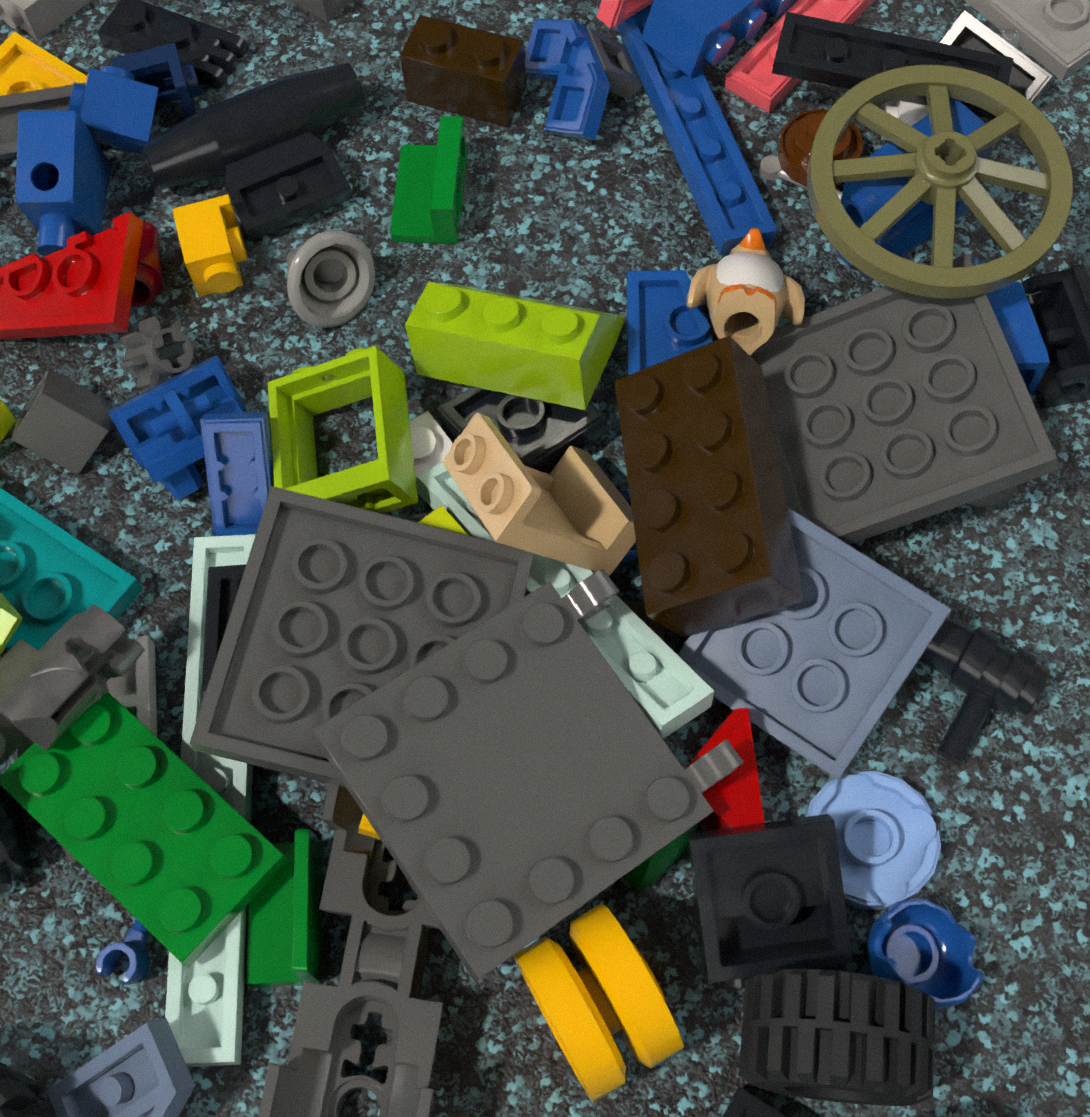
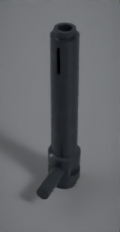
[918,618,1051,764]

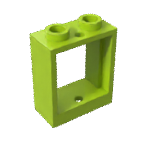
[268,345,418,514]

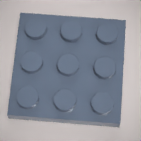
[678,508,952,780]

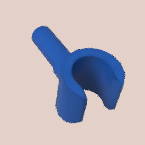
[96,919,150,985]

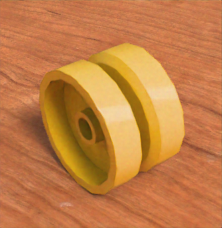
[513,904,684,1103]

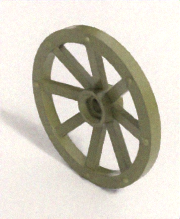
[807,65,1073,298]

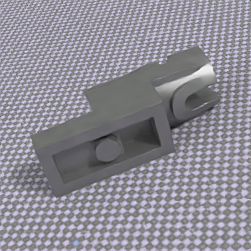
[0,604,145,765]

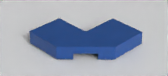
[525,18,610,140]

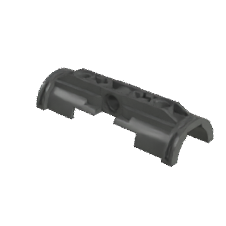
[258,784,443,1117]

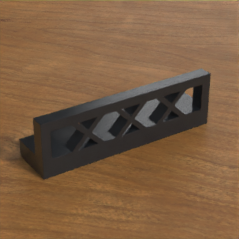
[772,12,1014,119]

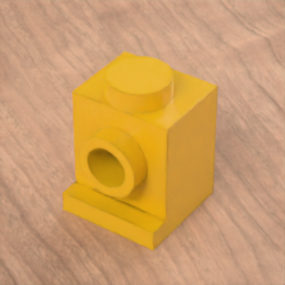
[172,194,248,297]

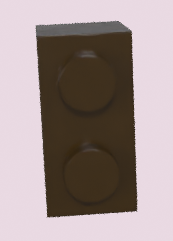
[400,15,527,127]

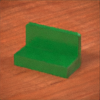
[390,116,468,244]
[247,829,323,988]

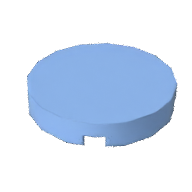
[805,771,941,910]

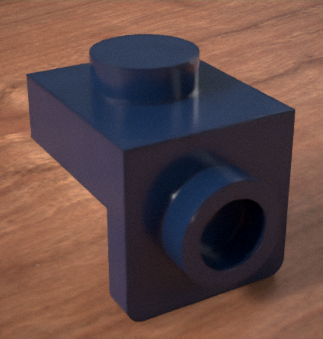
[111,42,203,118]

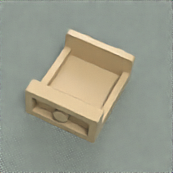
[442,413,636,576]

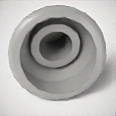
[286,230,375,328]

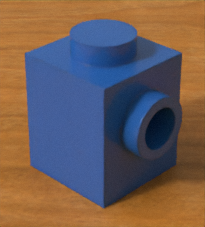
[68,66,159,154]

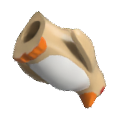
[686,228,805,355]

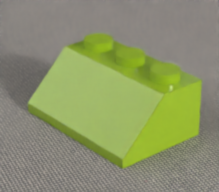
[405,282,624,410]

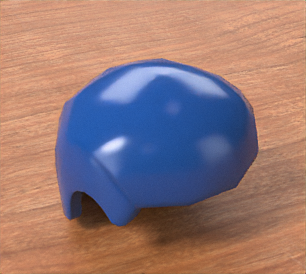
[867,898,984,1010]

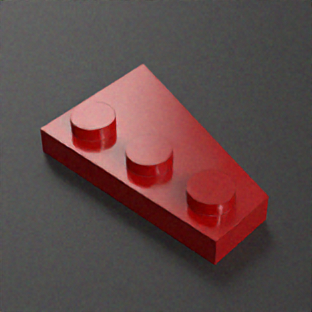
[0,212,144,340]

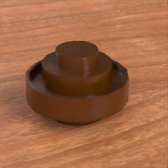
[777,109,863,186]

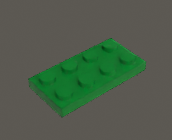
[0,692,289,968]

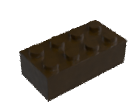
[614,335,805,638]

